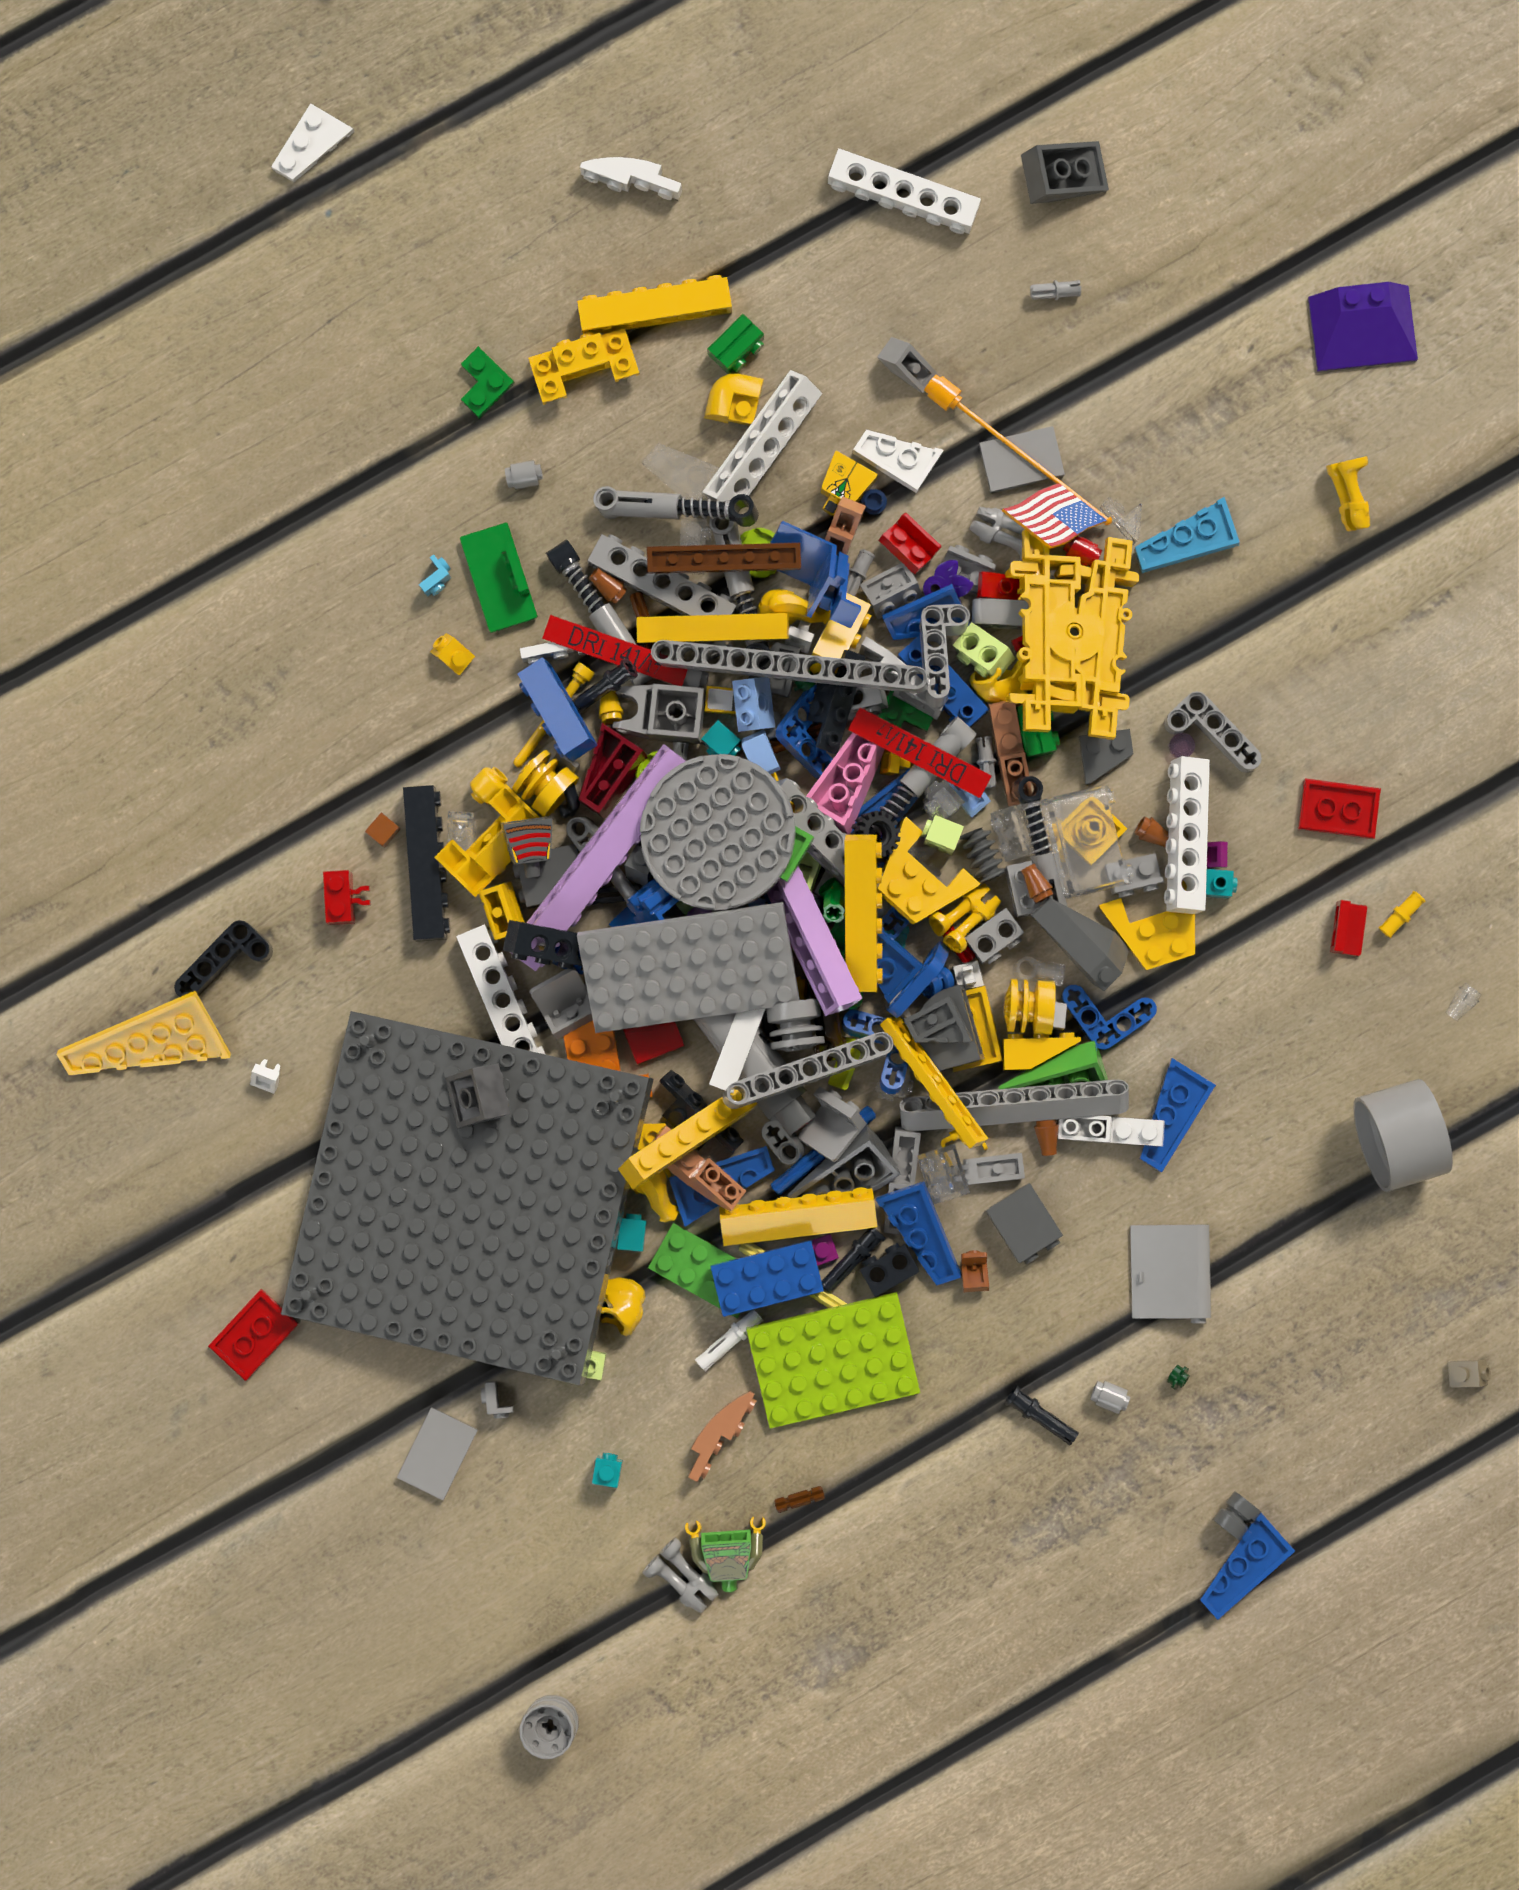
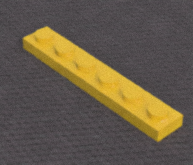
[880,1016,988,1149]

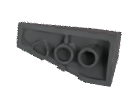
[1031,897,1130,991]
[788,1125,901,1198]

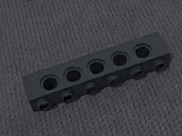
[503,920,583,971]

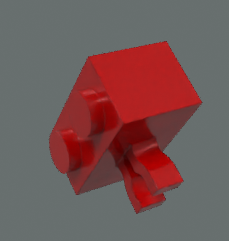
[323,870,371,925]

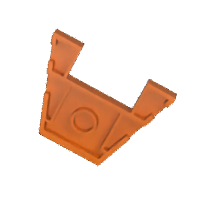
[563,1020,653,1097]

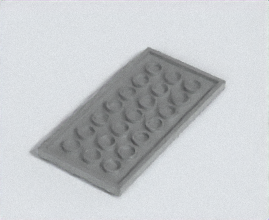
[577,902,800,1033]

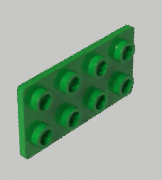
[460,522,538,633]

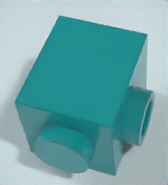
[701,720,741,756]
[1206,869,1238,899]
[617,1213,647,1252]
[592,1452,623,1488]

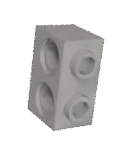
[965,908,1024,965]

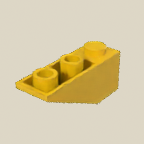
[1002,1033,1081,1071]

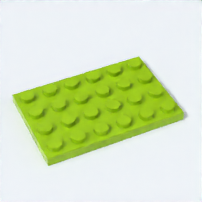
[746,1292,920,1429]

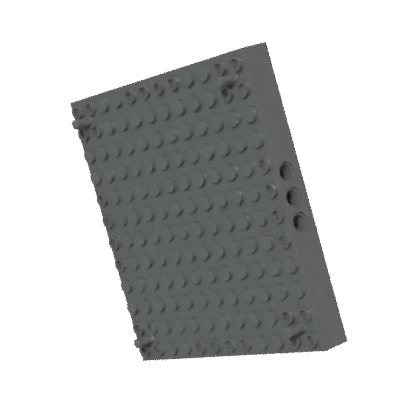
[281,1011,654,1385]

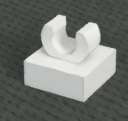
[784,620,814,654]
[953,961,984,990]
[250,1059,280,1094]

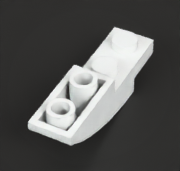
[580,157,682,200]
[1058,1116,1165,1147]

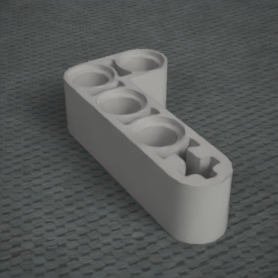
[919,604,970,708]
[1164,691,1262,773]

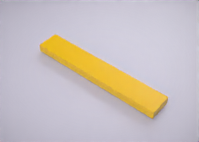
[637,613,789,643]

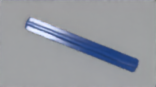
[771,1106,876,1195]

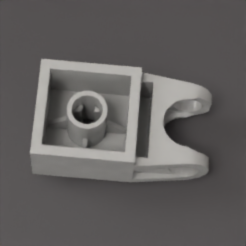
[612,684,706,744]

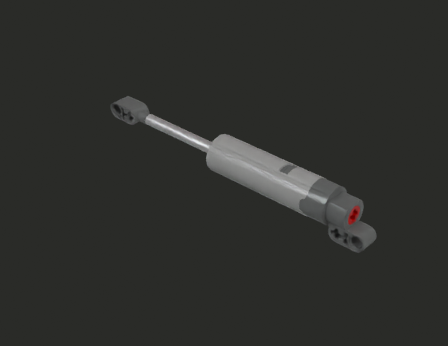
[566,817,816,1164]

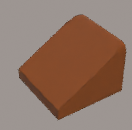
[365,812,401,848]

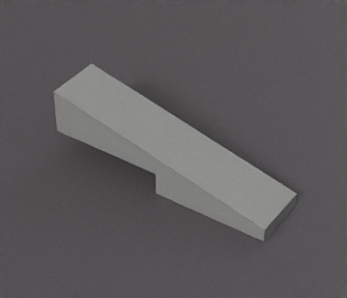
[884,1126,921,1235]

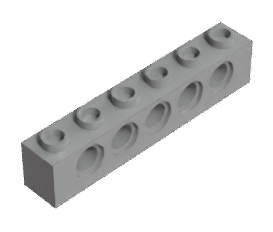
[587,534,737,616]
[777,778,883,899]

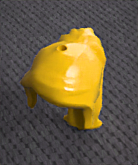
[757,589,831,625]
[969,654,1028,706]
[634,1168,679,1223]
[601,1277,646,1336]

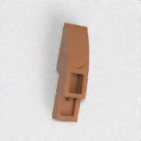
[988,701,1032,806]
[650,1125,746,1211]
[688,1390,757,1482]

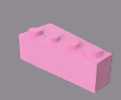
[806,732,885,835]

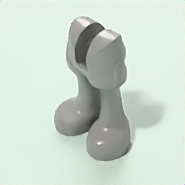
[969,507,1024,561]
[642,1537,719,1613]

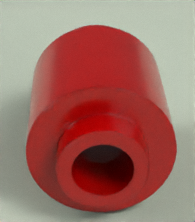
[1063,535,1102,567]

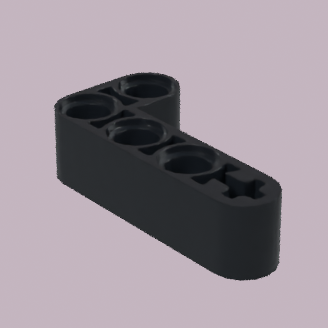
[174,920,273,997]

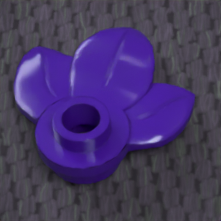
[923,560,974,604]

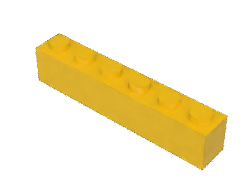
[577,275,732,334]
[844,835,883,992]
[618,1090,758,1190]
[719,1187,877,1246]

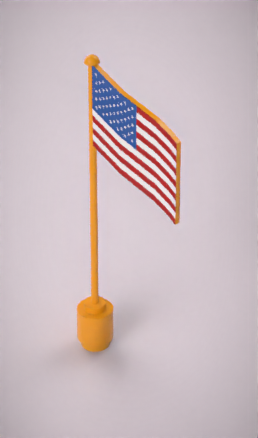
[924,374,1112,548]

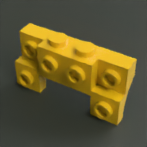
[528,328,640,405]
[434,785,540,897]

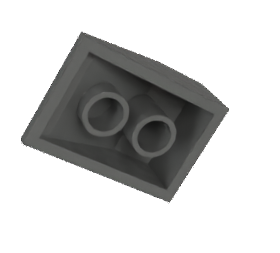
[1021,141,1109,204]

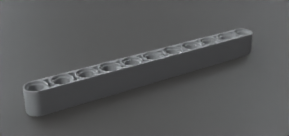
[651,640,930,693]

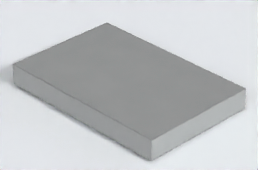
[979,426,1065,493]
[397,1407,478,1500]

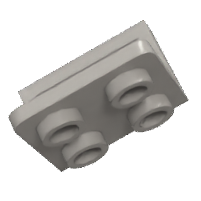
[530,967,593,1040]
[798,1086,867,1162]

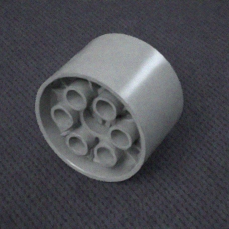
[1353,1079,1453,1192]

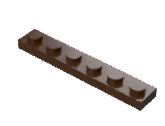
[647,543,801,574]

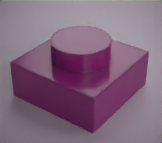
[1207,841,1228,869]
[811,1234,839,1266]

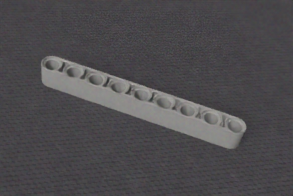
[899,1080,1129,1131]

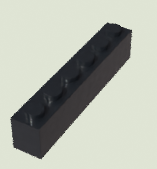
[403,785,451,942]

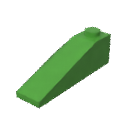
[999,1041,1108,1089]

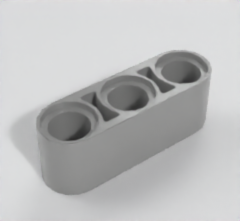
[971,598,1029,629]

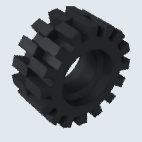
[850,811,901,857]

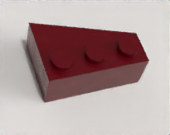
[579,723,648,819]

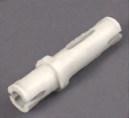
[695,1309,764,1372]

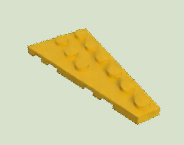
[56,991,231,1075]

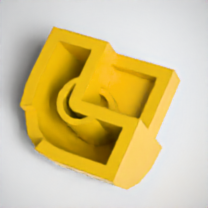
[704,373,764,426]

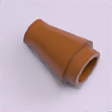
[589,567,627,604]
[1135,816,1169,848]
[1021,863,1053,904]
[1034,1119,1059,1156]

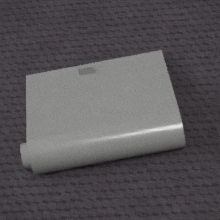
[1130,1225,1211,1323]

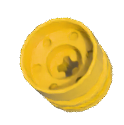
[512,750,579,817]
[1004,979,1055,1035]

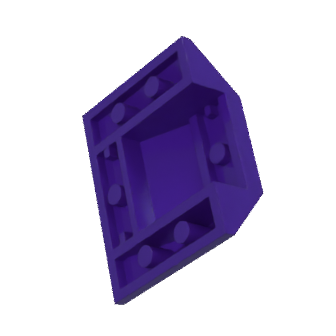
[1308,282,1418,372]

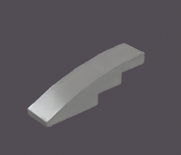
[859,636,943,720]

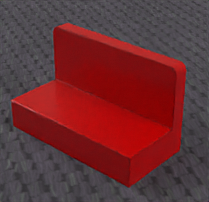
[1330,900,1367,956]

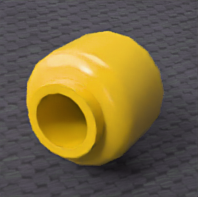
[470,767,508,805]

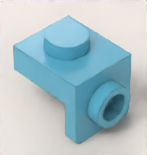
[419,554,451,597]

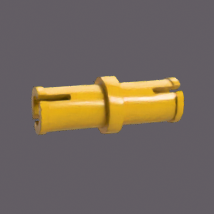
[1378,891,1426,939]

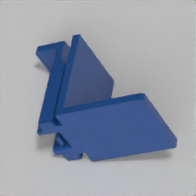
[770,521,861,628]
[627,878,680,923]

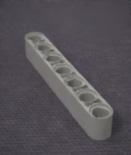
[722,1032,893,1109]

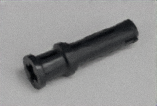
[572,658,638,713]
[821,1228,886,1293]
[1004,1385,1079,1446]

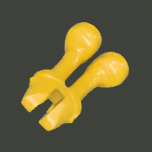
[1326,456,1370,532]
[929,883,1001,953]

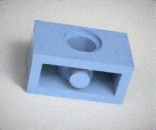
[732,677,775,732]

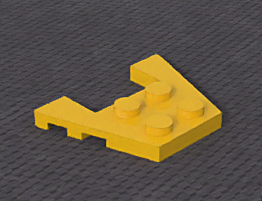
[877,817,980,924]
[1098,880,1195,971]

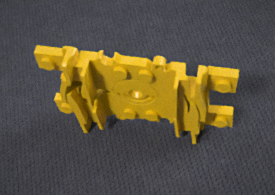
[1005,529,1139,740]

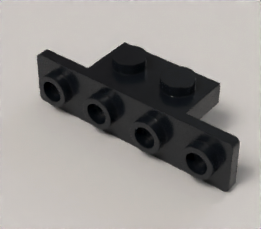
[807,649,866,754]
[659,1070,744,1153]

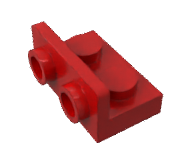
[878,512,941,575]

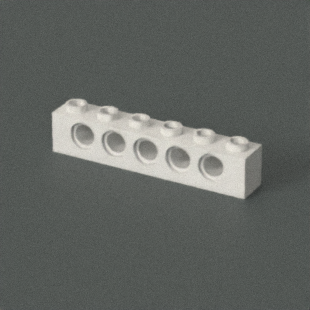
[828,148,981,234]
[702,370,822,502]
[1164,756,1210,914]
[456,924,546,1055]

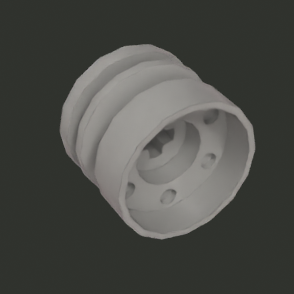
[766,999,825,1052]
[520,1695,579,1759]

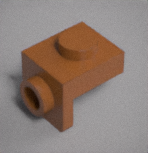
[961,1250,989,1293]

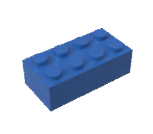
[710,1240,824,1317]

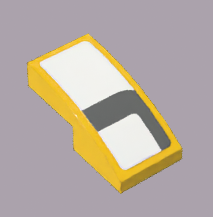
[705,686,736,716]

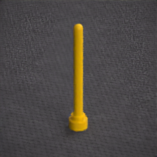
[513,662,595,768]

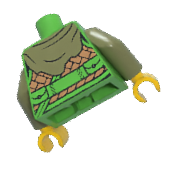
[685,1516,766,1592]

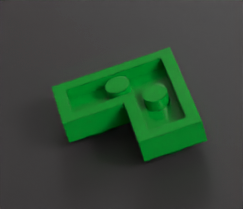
[461,346,515,419]
[878,691,933,732]

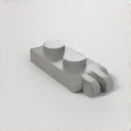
[953,1153,1025,1185]

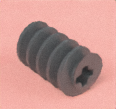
[959,827,1007,884]

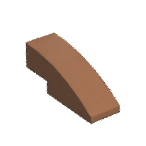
[825,496,866,555]

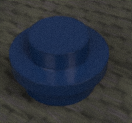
[861,489,887,515]

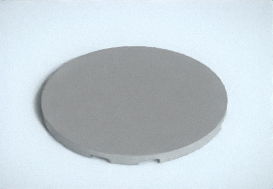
[640,754,796,911]

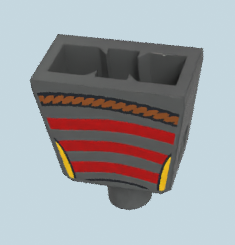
[500,816,552,878]

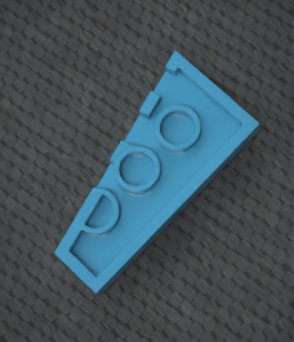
[1134,497,1240,573]

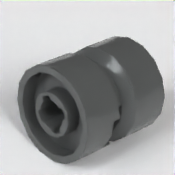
[1212,1491,1261,1541]

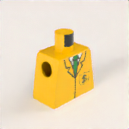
[821,451,878,516]

